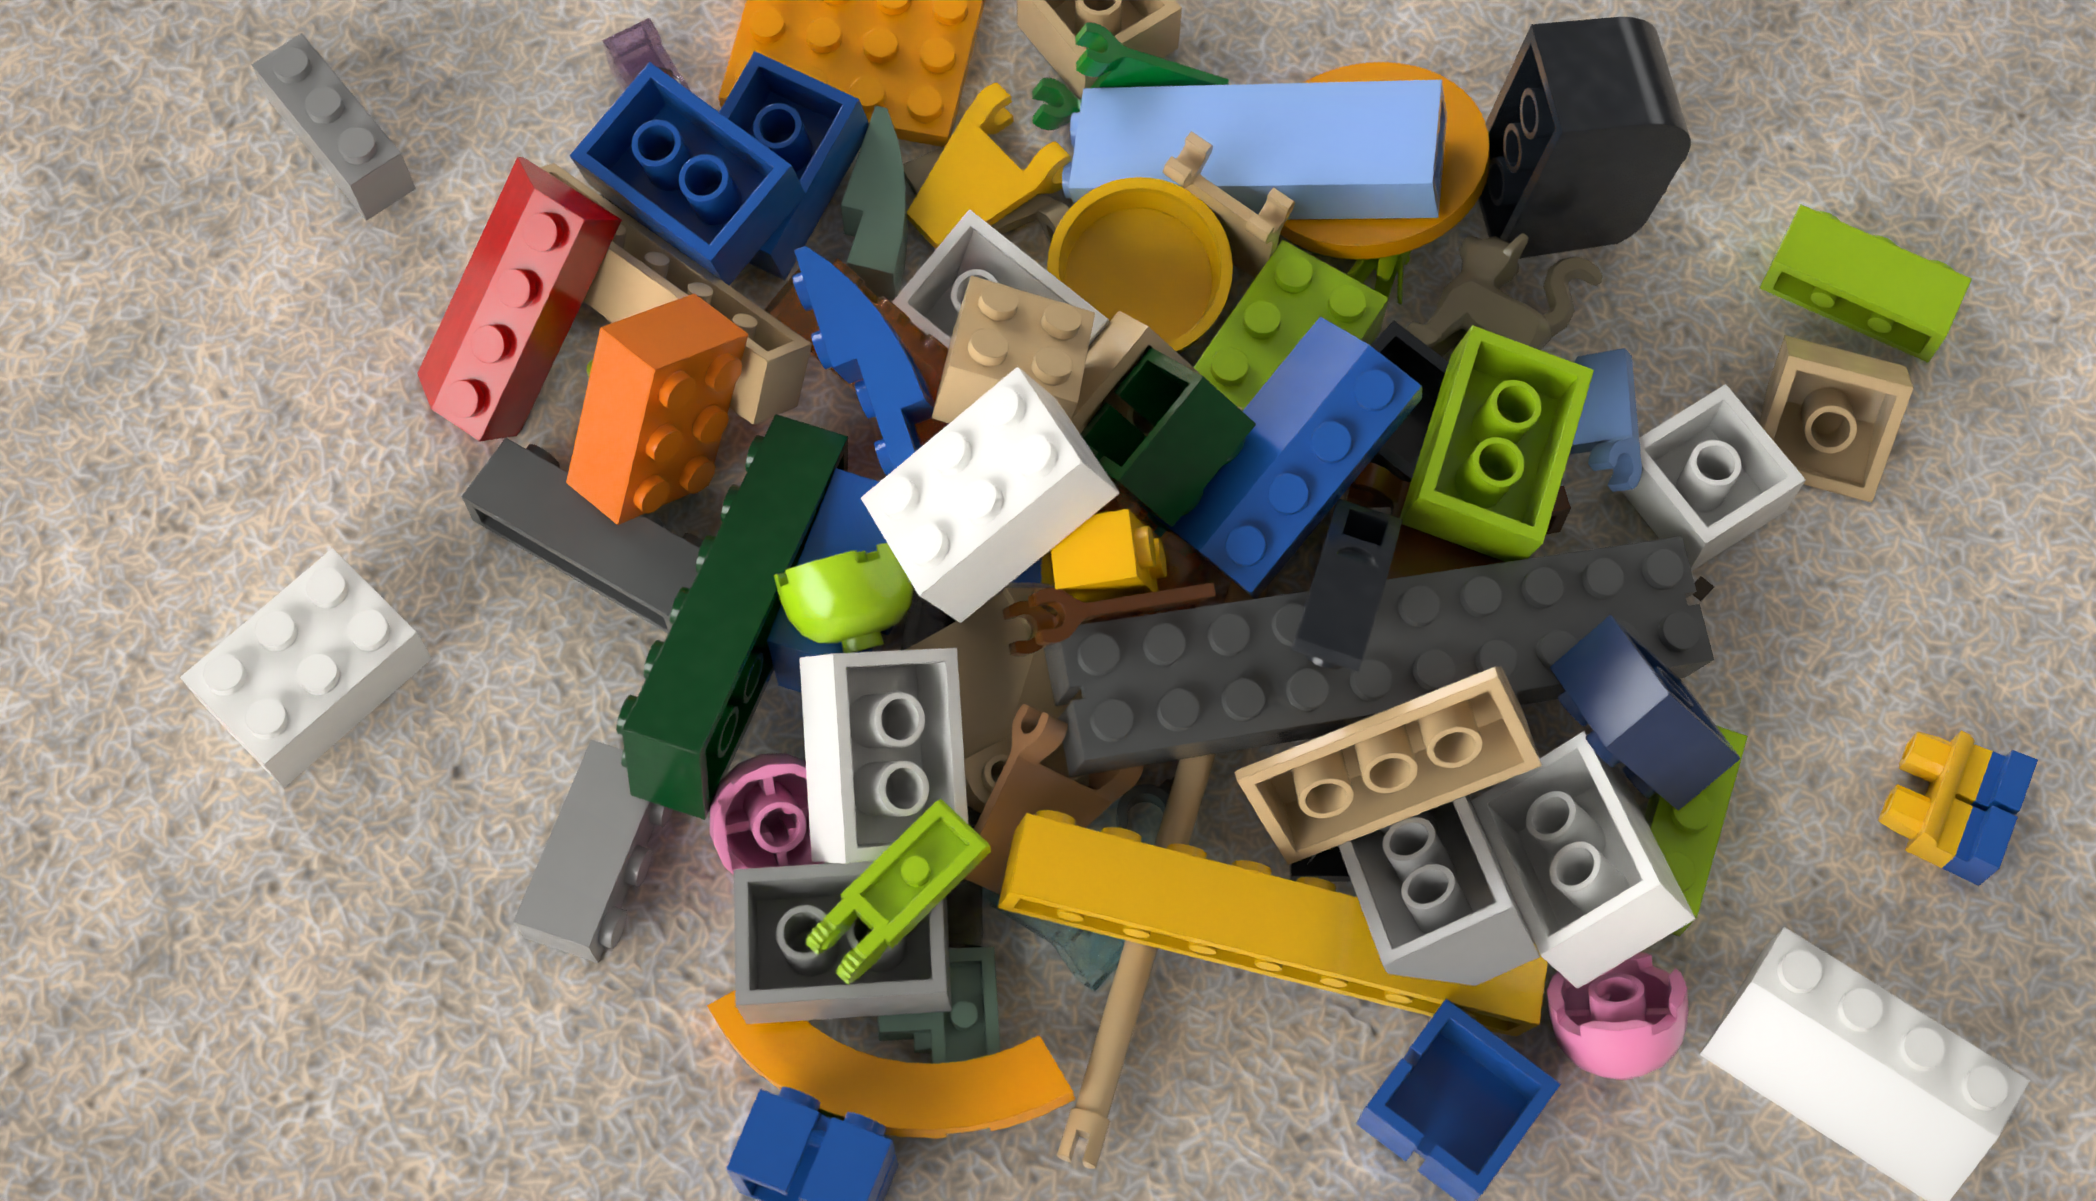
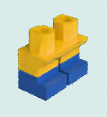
[1878,730,2038,886]

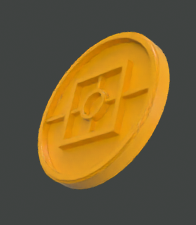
[1280,62,1490,259]

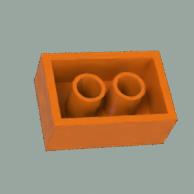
[566,293,748,525]

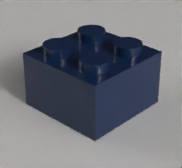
[1549,615,1741,811]

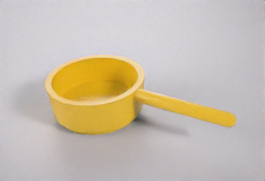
[1047,177,1233,354]

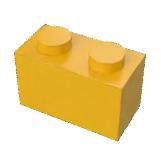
[1051,509,1167,603]

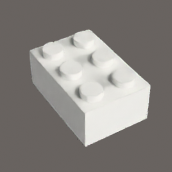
[861,367,1119,623]
[180,548,432,789]
[799,648,968,863]
[1471,731,1696,989]

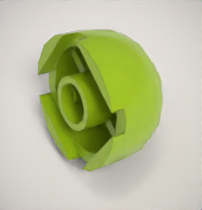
[774,543,914,653]

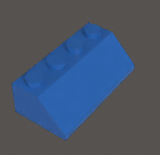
[1155,317,1422,599]

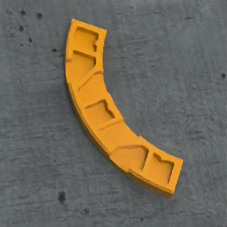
[707,990,1075,1138]

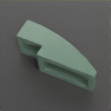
[841,105,908,301]

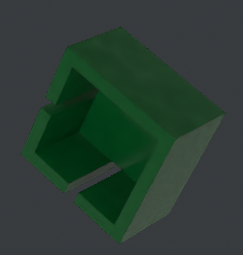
[1080,347,1256,527]

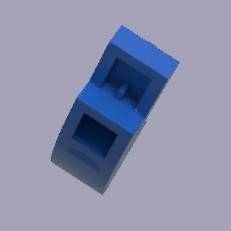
[792,246,935,476]

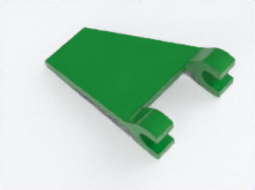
[1032,22,1229,130]

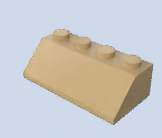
[1235,666,1542,865]

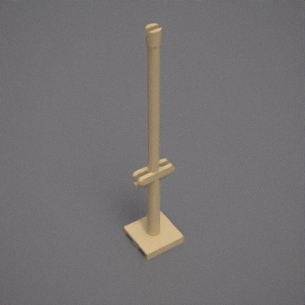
[1057,406,1349,1169]

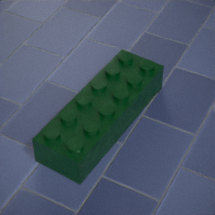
[616,414,848,820]

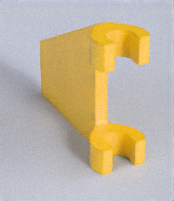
[907,82,1071,249]

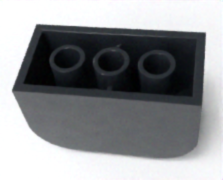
[1478,17,1691,259]

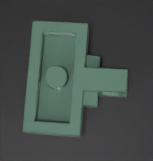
[877,947,1001,1064]

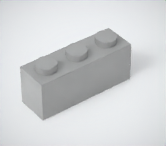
[251,33,416,221]
[513,740,673,963]

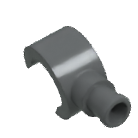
[1116,776,1175,829]

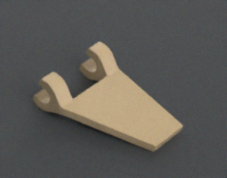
[1163,131,1295,278]

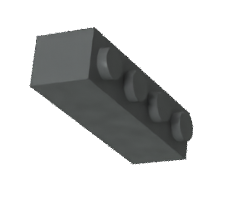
[461,438,703,633]

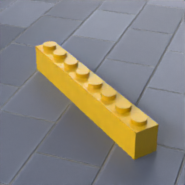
[998,810,1548,1037]

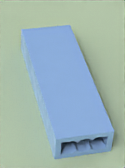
[1062,80,1447,220]

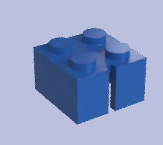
[1356,999,1561,1201]
[726,1087,899,1201]

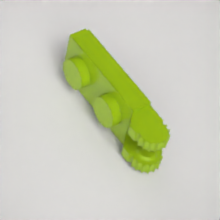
[806,798,991,985]

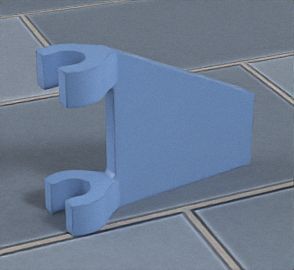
[1560,348,1642,492]

